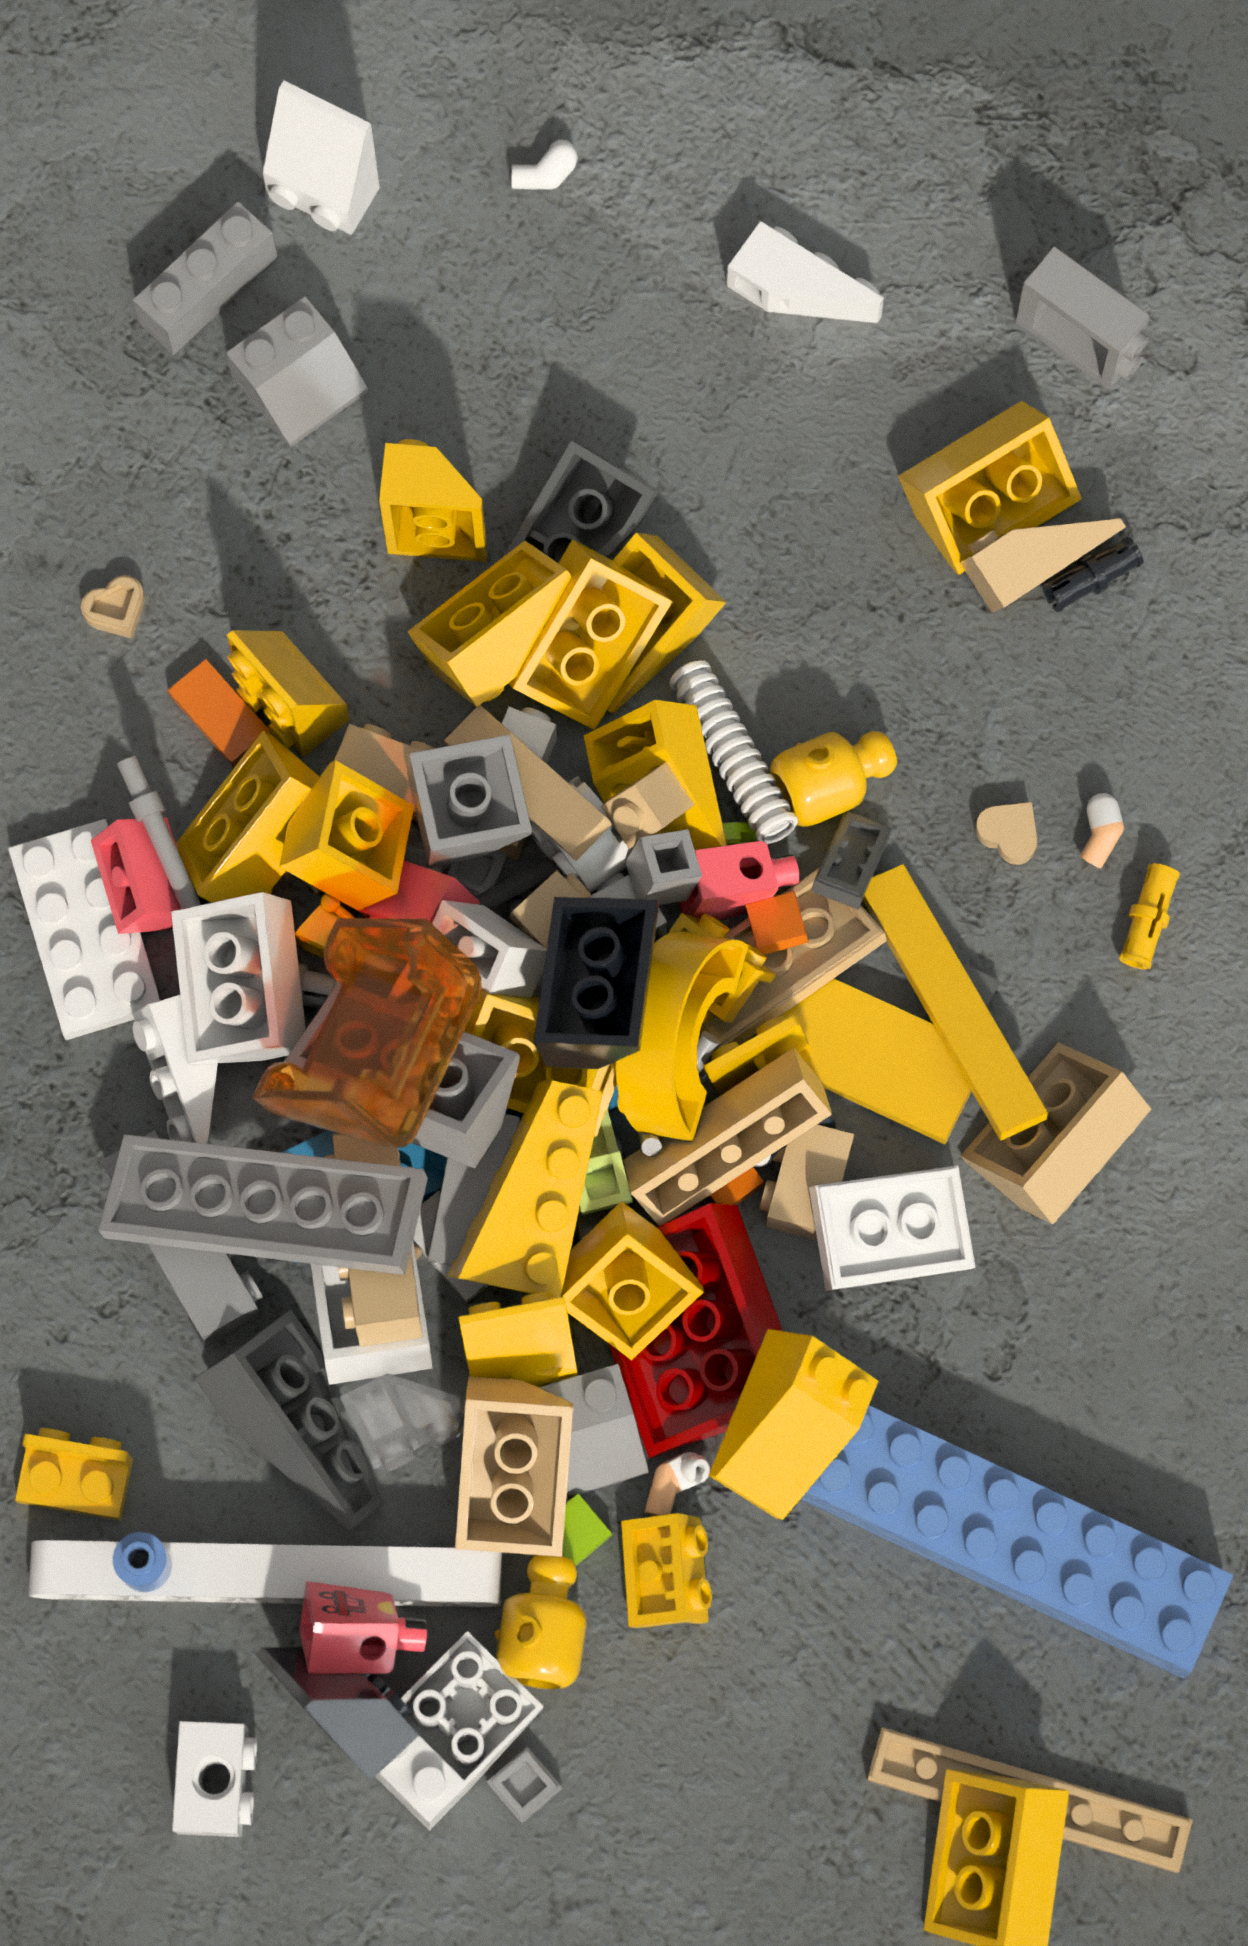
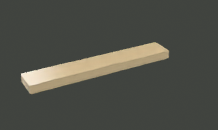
[867,1727,1193,1873]

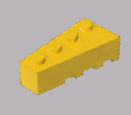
[446,1080,603,1299]

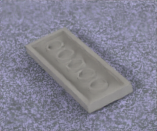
[99,1135,428,1275]

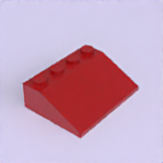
[608,1203,783,1458]

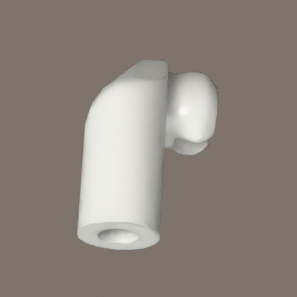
[512,140,578,189]

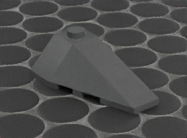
[503,440,657,563]
[195,1309,383,1531]

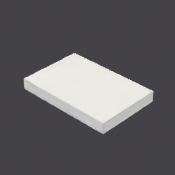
[809,1166,975,1291]

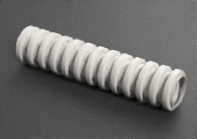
[669,661,798,844]

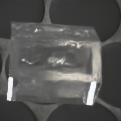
[340,1373,465,1471]

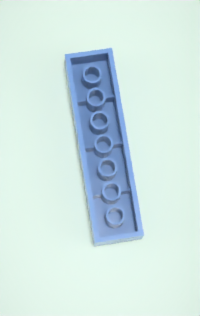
[800,1406,1234,1679]

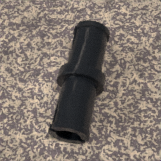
[1042,537,1143,612]

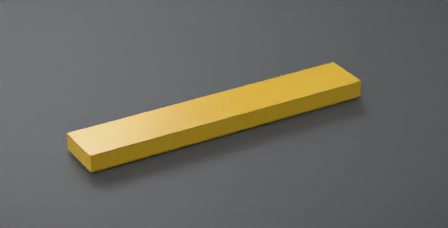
[862,864,1048,1141]

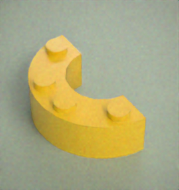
[616,931,748,1142]

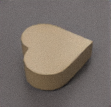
[81,575,145,639]
[975,802,1037,865]

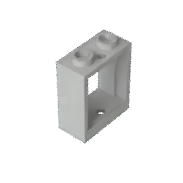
[1016,246,1150,391]

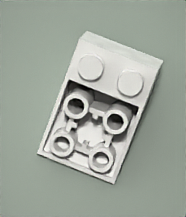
[375,1631,544,1831]

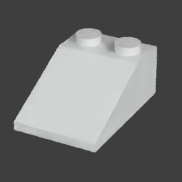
[263,81,380,235]
[311,1242,433,1385]

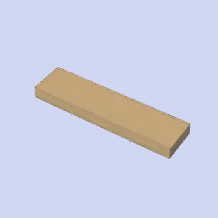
[444,705,612,861]

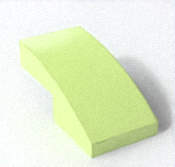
[580,1108,633,1215]

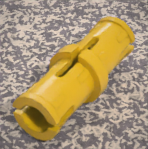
[1119,863,1180,970]

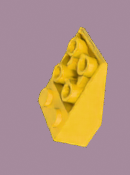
[226,630,350,757]
[584,700,727,850]
[459,1292,578,1388]

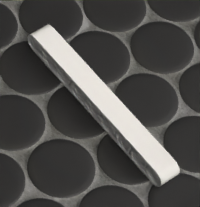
[28,1540,502,1607]

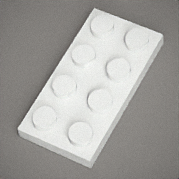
[8,819,161,1040]

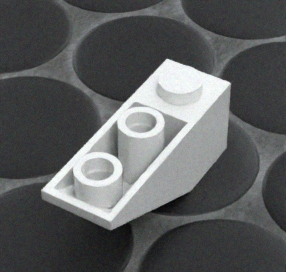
[727,221,884,323]
[133,995,218,1144]

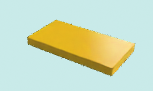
[781,979,972,1144]

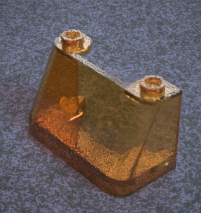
[252,918,482,1147]

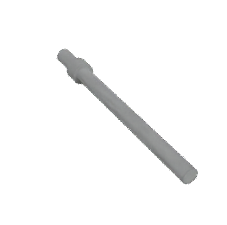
[117,756,202,910]

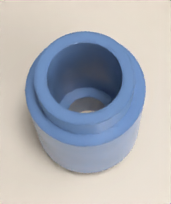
[113,1532,172,1592]

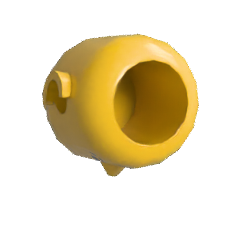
[769,731,897,827]
[495,1555,587,1689]

